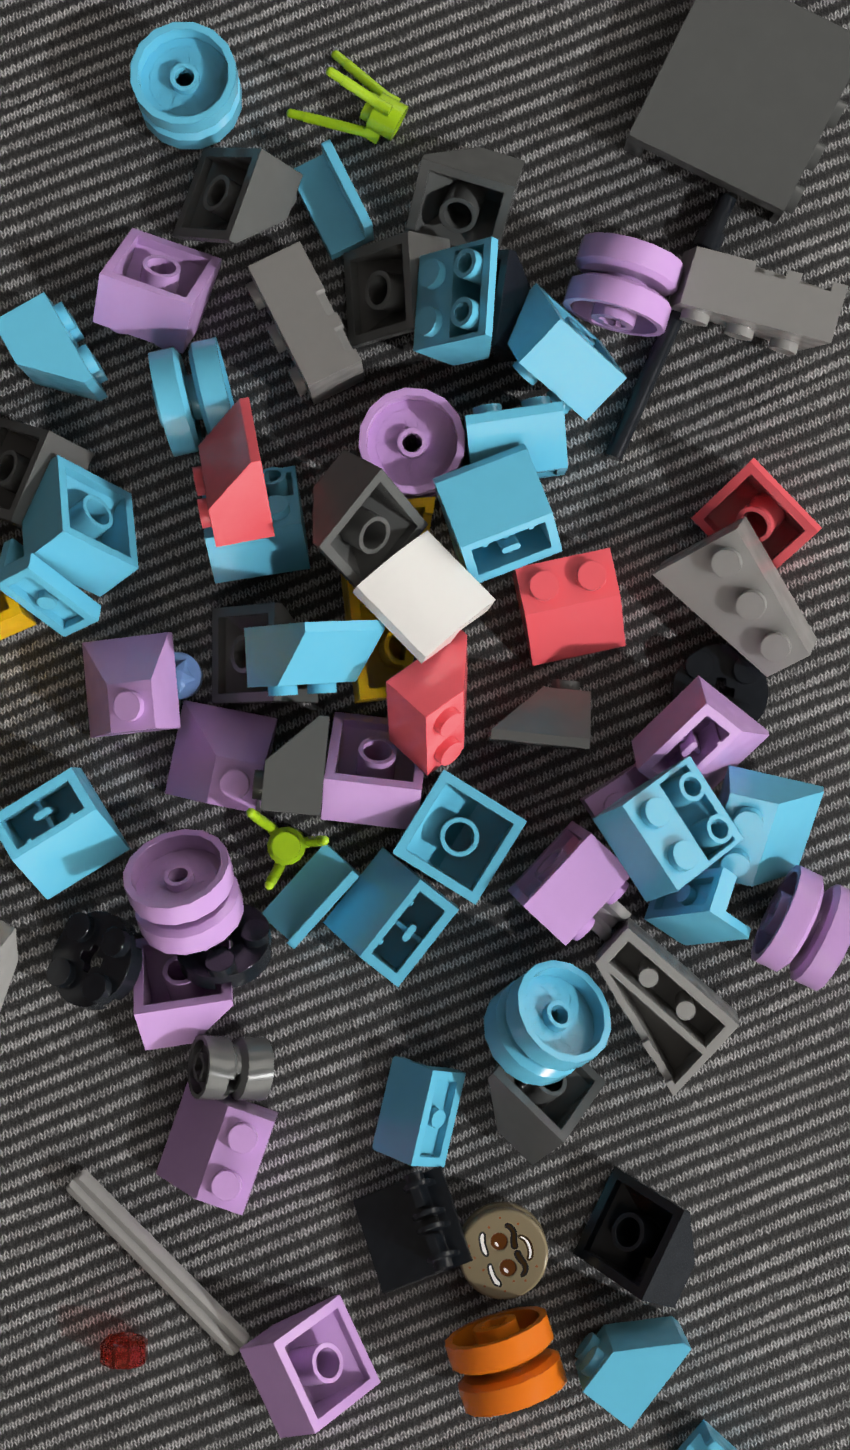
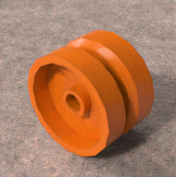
[445,1306,567,1417]

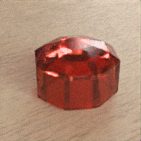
[100,1332,148,1369]

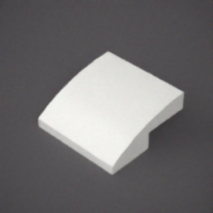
[352,530,496,664]

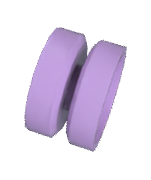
[562,232,684,337]
[358,387,465,499]
[123,829,244,955]
[751,865,850,991]

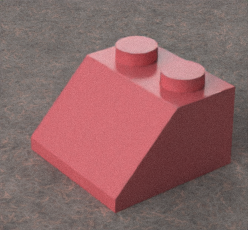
[192,397,275,547]
[512,548,626,666]
[386,630,467,776]

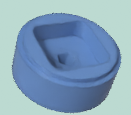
[174,652,203,700]

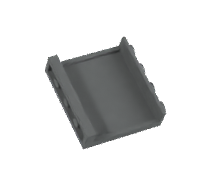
[623,0,850,224]

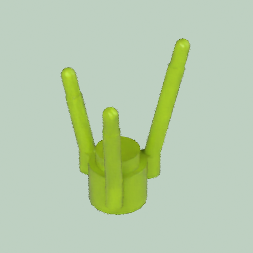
[286,50,409,144]
[246,808,329,890]

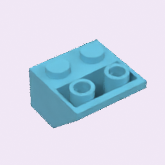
[413,236,498,366]
[0,292,108,401]
[463,396,568,479]
[432,444,563,583]
[202,466,310,584]
[592,756,744,902]
[0,767,130,900]
[323,847,459,987]

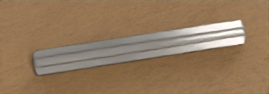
[66,1170,250,1356]

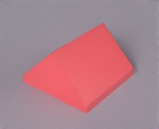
[691,458,822,569]

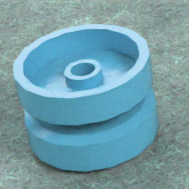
[130,22,242,149]
[148,337,234,457]
[484,960,611,1086]

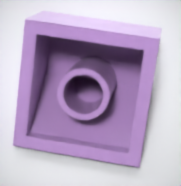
[92,228,222,353]
[321,712,424,829]
[507,821,629,946]
[156,1082,279,1215]
[239,1295,381,1438]

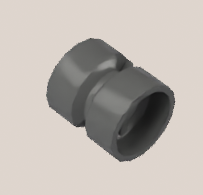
[187,1035,274,1101]

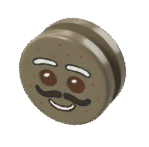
[460,1201,548,1299]

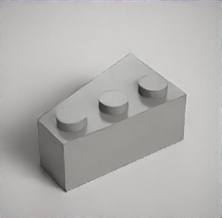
[245,241,365,405]
[669,246,849,355]
[652,516,817,677]
[595,917,740,1097]

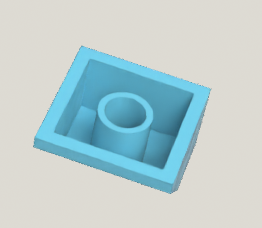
[507,283,627,421]
[22,455,139,597]
[244,620,385,696]
[705,765,824,887]
[392,769,527,905]
[575,1316,692,1429]

